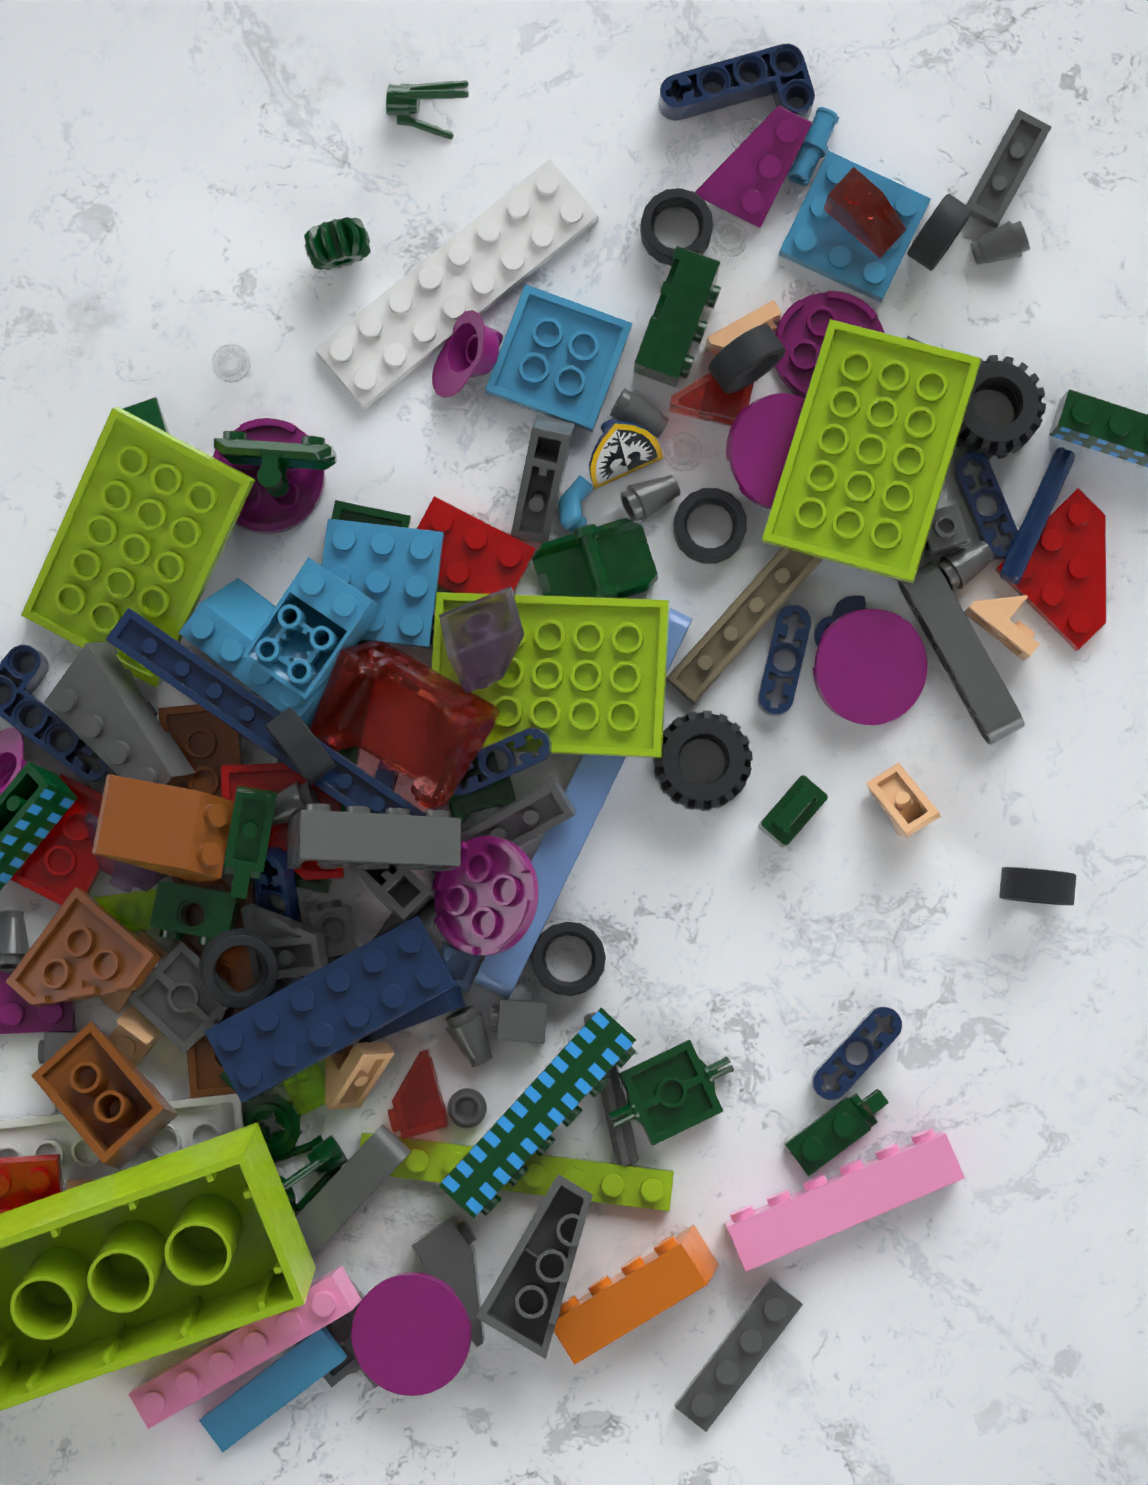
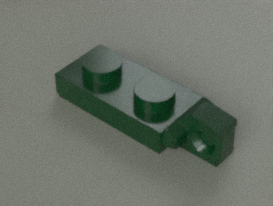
[223,785,277,899]
[784,1089,889,1176]

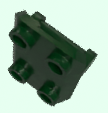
[214,431,337,498]
[532,518,658,598]

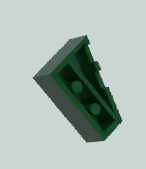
[634,246,722,388]

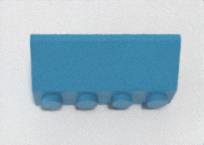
[179,578,356,730]

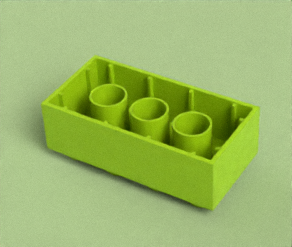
[0,1122,316,1411]

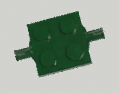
[607,1040,734,1146]

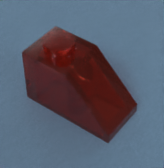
[823,167,906,259]
[668,373,754,426]
[387,1048,450,1139]

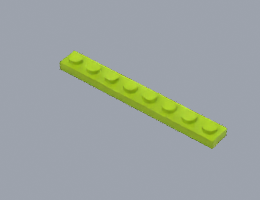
[360,1132,674,1211]

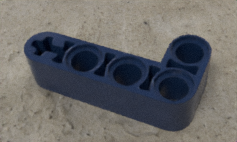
[659,43,815,121]
[0,645,114,783]

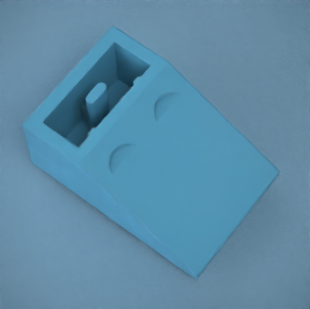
[243,557,383,700]

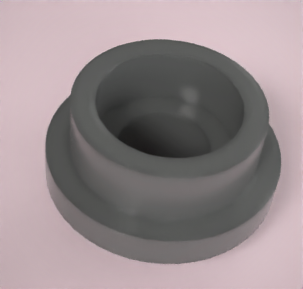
[447,1088,487,1128]

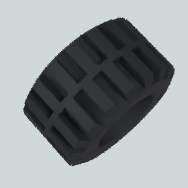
[956,355,1046,460]
[653,710,753,811]

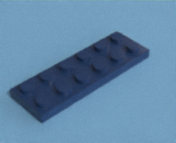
[204,916,457,1104]

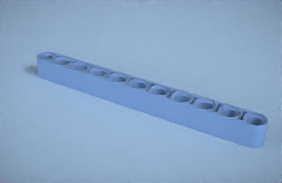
[473,608,693,1000]

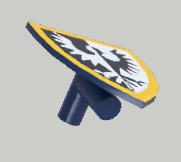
[589,419,664,490]

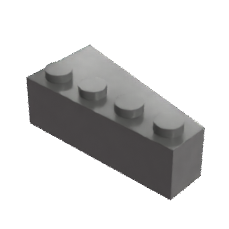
[44,642,196,788]
[287,804,461,871]
[476,1174,593,1359]

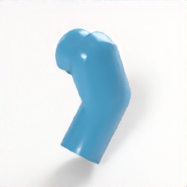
[558,475,594,534]

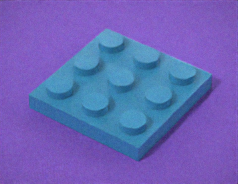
[778,150,931,303]
[485,284,633,432]
[322,519,444,649]

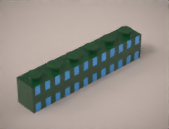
[1049,389,1148,468]
[0,761,78,891]
[438,1007,636,1219]

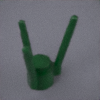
[386,80,469,139]
[272,1135,348,1211]

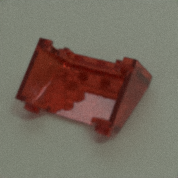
[310,641,500,809]

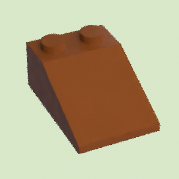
[92,775,234,883]
[31,1021,179,1169]

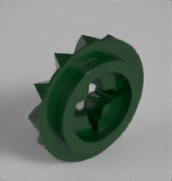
[243,1094,303,1157]

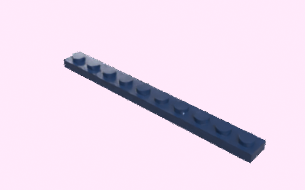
[105,608,425,816]

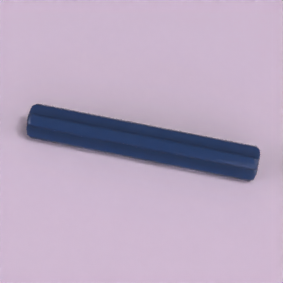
[1000,447,1075,584]

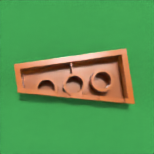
[554,1225,719,1365]

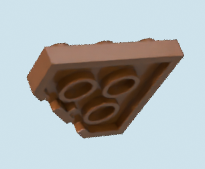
[6,887,162,1007]

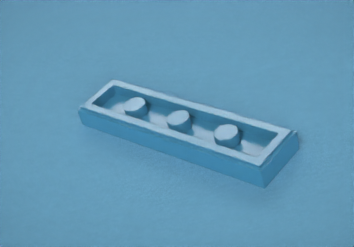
[199,1327,348,1452]

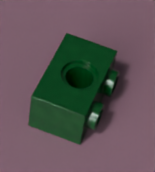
[149,880,241,945]

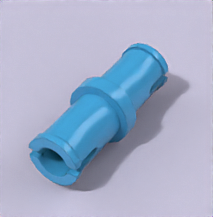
[787,107,839,186]

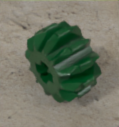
[304,217,371,270]

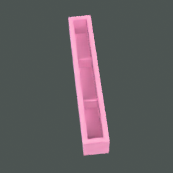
[725,1128,965,1272]
[128,1265,362,1429]

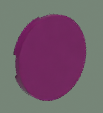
[775,291,885,398]
[726,393,805,509]
[212,418,325,534]
[812,608,928,725]
[432,836,539,956]
[351,1272,472,1396]

